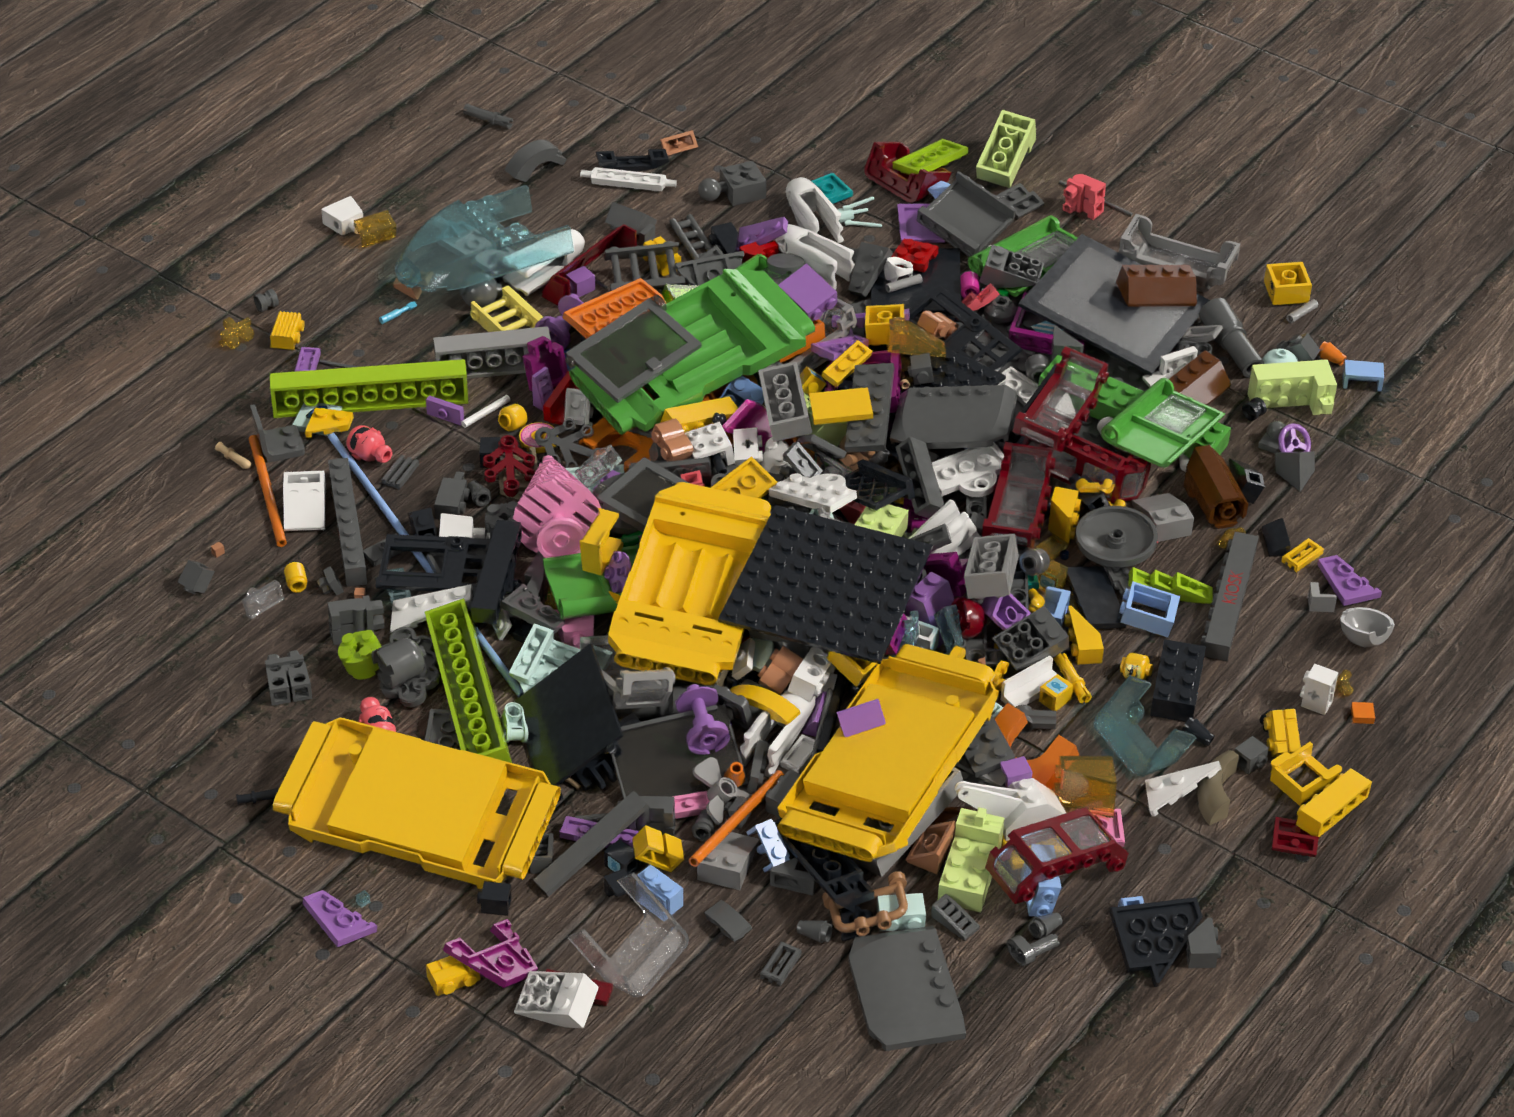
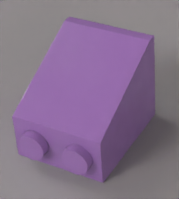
[778,263,838,321]
[905,572,954,648]

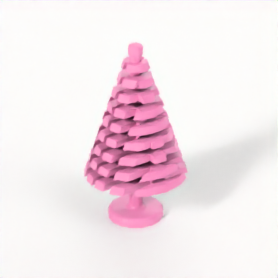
[513,455,601,558]

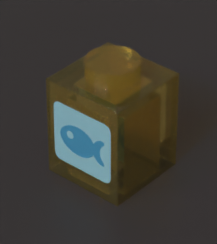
[1038,559,1068,591]

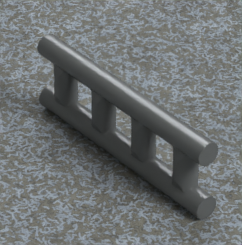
[669,214,713,260]

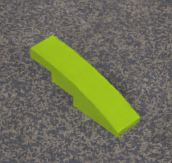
[1129,567,1213,604]

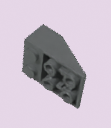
[979,245,1044,288]
[992,605,1069,670]

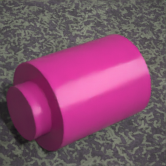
[960,271,980,298]

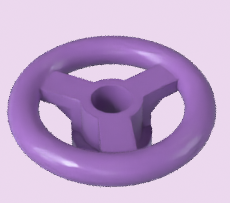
[1278,423,1311,452]

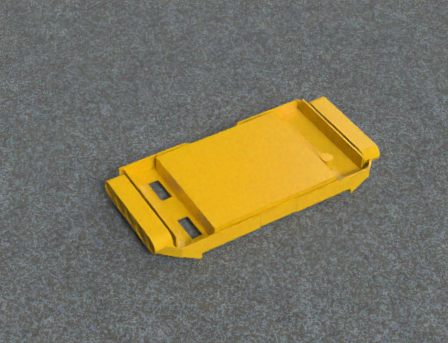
[608,482,771,686]
[777,644,997,862]
[273,717,561,889]

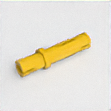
[1054,653,1092,703]

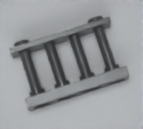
[604,241,685,293]

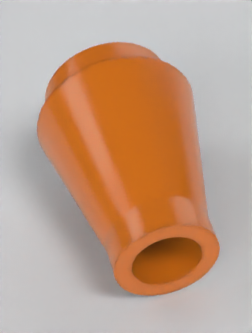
[1318,341,1347,366]
[724,762,745,787]

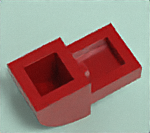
[739,241,779,264]

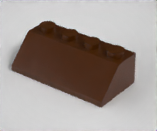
[1116,264,1197,307]
[1169,350,1231,405]

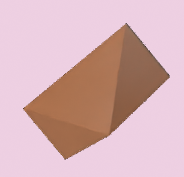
[660,130,698,156]

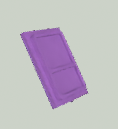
[897,204,945,243]

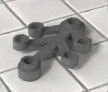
[535,418,607,468]

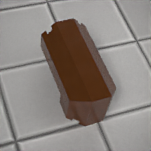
[1184,445,1248,529]

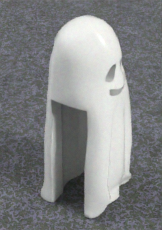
[786,177,844,243]
[773,224,855,290]
[502,229,585,296]
[908,499,981,557]
[740,689,815,778]

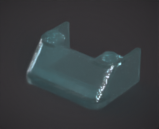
[1094,675,1197,777]

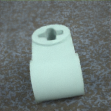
[501,702,528,743]

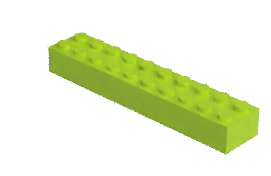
[270,359,468,418]
[425,598,512,763]

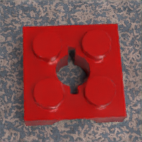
[891,238,938,272]

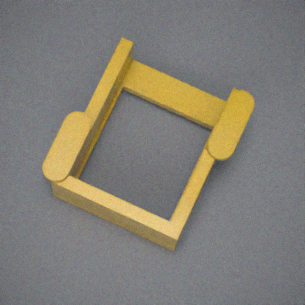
[580,508,624,576]
[1270,742,1342,806]

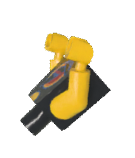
[1069,473,1126,512]

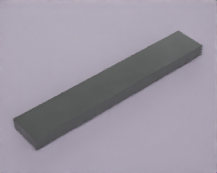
[533,791,649,897]

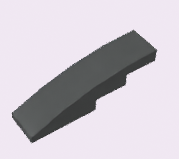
[525,551,545,602]

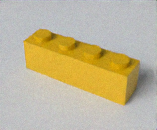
[660,397,738,433]
[1296,768,1372,837]

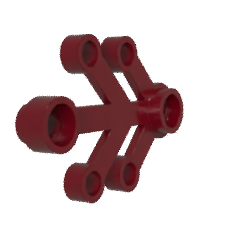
[483,435,536,497]

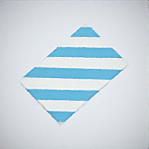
[1031,321,1062,334]

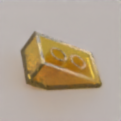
[887,317,946,357]

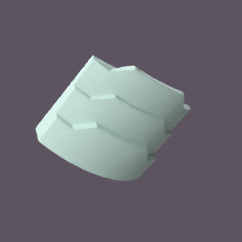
[509,623,612,694]

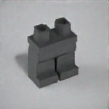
[327,595,384,645]
[265,650,312,706]
[617,796,676,836]

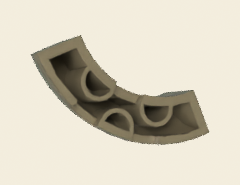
[1197,750,1239,826]

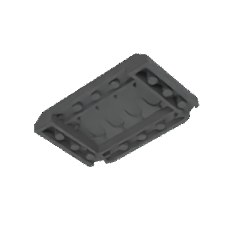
[890,385,1017,449]
[848,926,966,1051]

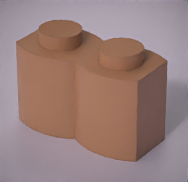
[917,311,959,339]
[651,418,694,462]
[758,646,803,695]

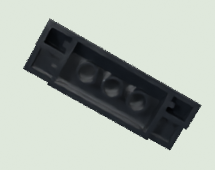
[773,818,875,913]

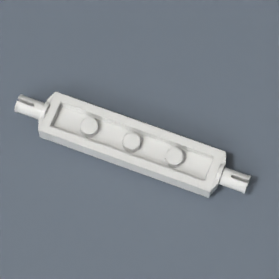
[580,167,677,191]

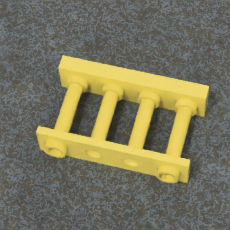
[470,285,543,332]

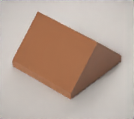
[906,820,956,874]

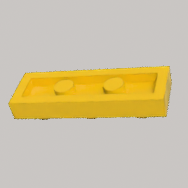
[821,340,873,387]

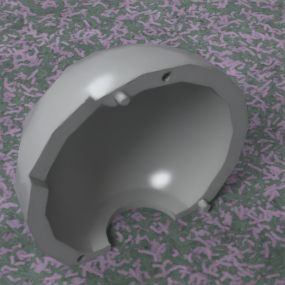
[1340,607,1395,647]

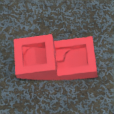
[961,283,1000,311]

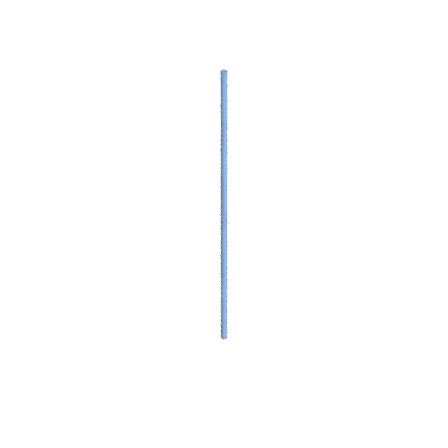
[328,433,523,698]

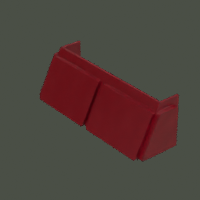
[541,224,637,306]

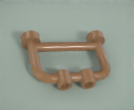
[822,872,908,936]

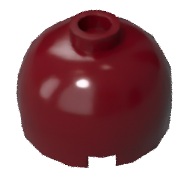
[948,597,987,639]

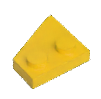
[305,408,354,438]

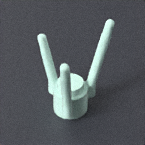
[838,197,882,227]

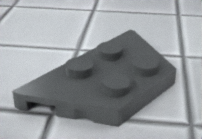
[674,251,744,289]

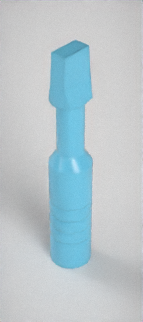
[379,301,417,324]

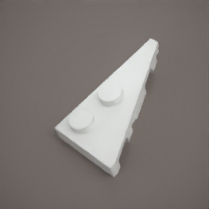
[1145,761,1222,817]

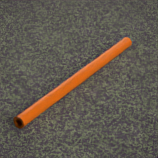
[249,435,287,547]
[689,770,784,867]

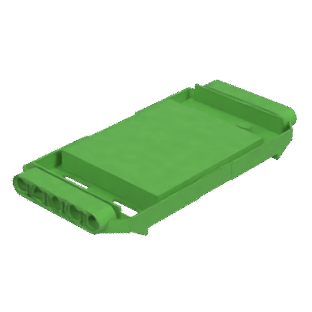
[569,269,815,435]

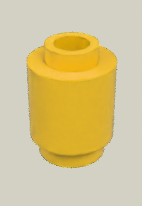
[284,562,308,593]

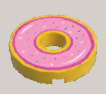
[519,422,558,453]

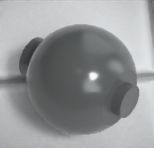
[459,272,502,308]

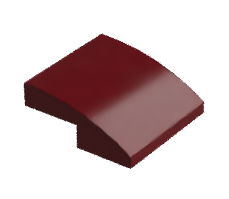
[1272,817,1319,857]

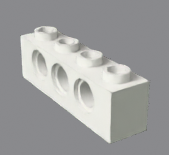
[787,646,836,702]

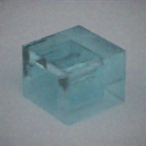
[355,890,371,908]

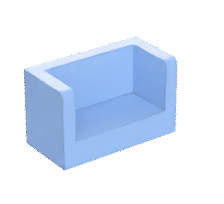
[1342,360,1384,391]
[1044,586,1071,627]

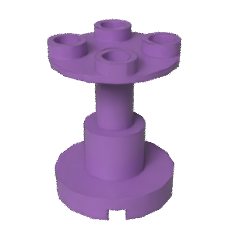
[535,294,584,350]
[604,551,632,593]
[675,684,730,755]

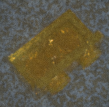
[354,210,396,247]

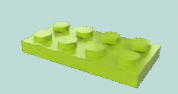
[893,139,968,174]

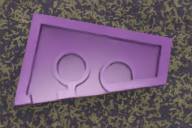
[737,217,788,252]
[811,335,869,361]
[1317,555,1382,606]
[302,890,377,947]

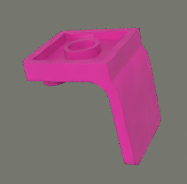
[722,399,772,452]

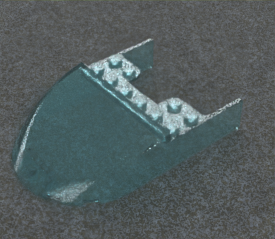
[394,185,574,291]

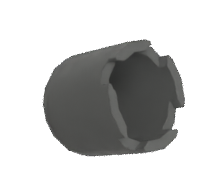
[371,638,426,689]

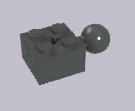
[698,161,766,206]

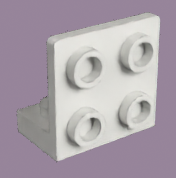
[685,422,735,465]

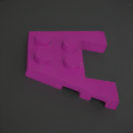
[443,919,538,988]

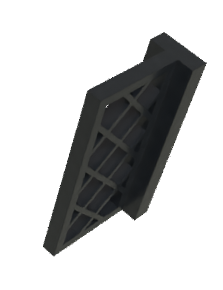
[843,459,915,511]

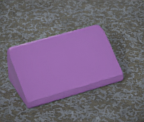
[802,691,827,737]
[837,699,886,737]

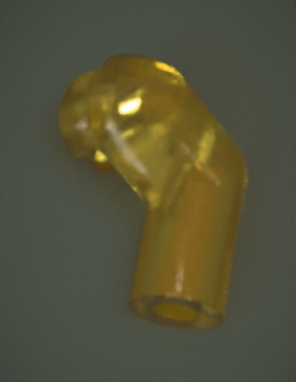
[1218,527,1246,549]
[1336,669,1354,696]

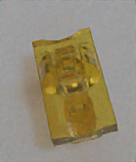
[219,317,255,350]

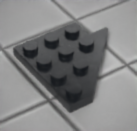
[1109,897,1203,987]

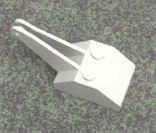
[954,778,1066,841]

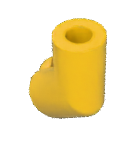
[1028,588,1045,613]

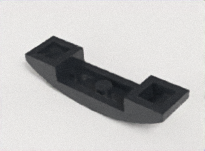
[596,149,669,172]

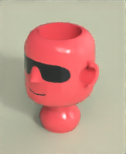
[346,425,392,463]
[358,697,396,732]

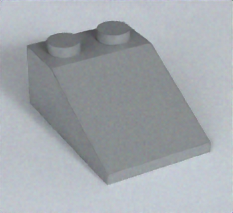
[1132,493,1194,542]
[697,829,760,890]

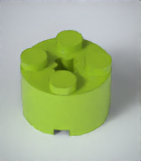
[338,630,382,679]

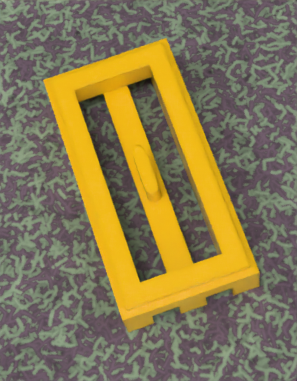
[1281,538,1324,572]

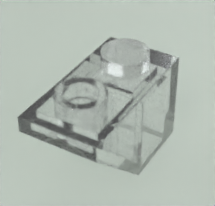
[574,444,622,488]

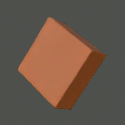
[1351,702,1375,724]

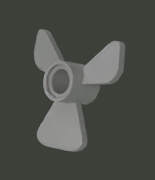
[693,757,753,825]

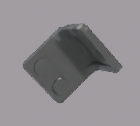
[250,404,305,463]
[712,679,769,731]

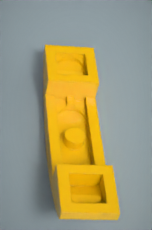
[730,685,800,725]

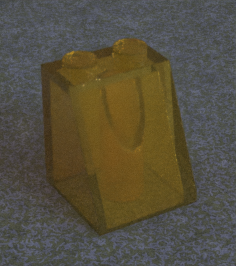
[1053,756,1117,818]

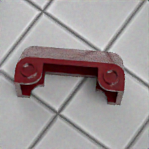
[864,141,952,203]

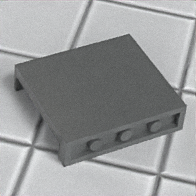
[917,171,1016,257]

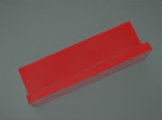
[543,371,579,425]

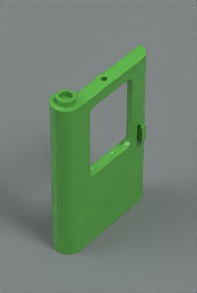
[543,545,639,620]

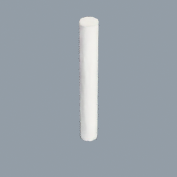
[461,395,510,428]

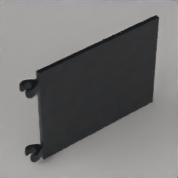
[871,248,961,321]
[514,643,624,802]

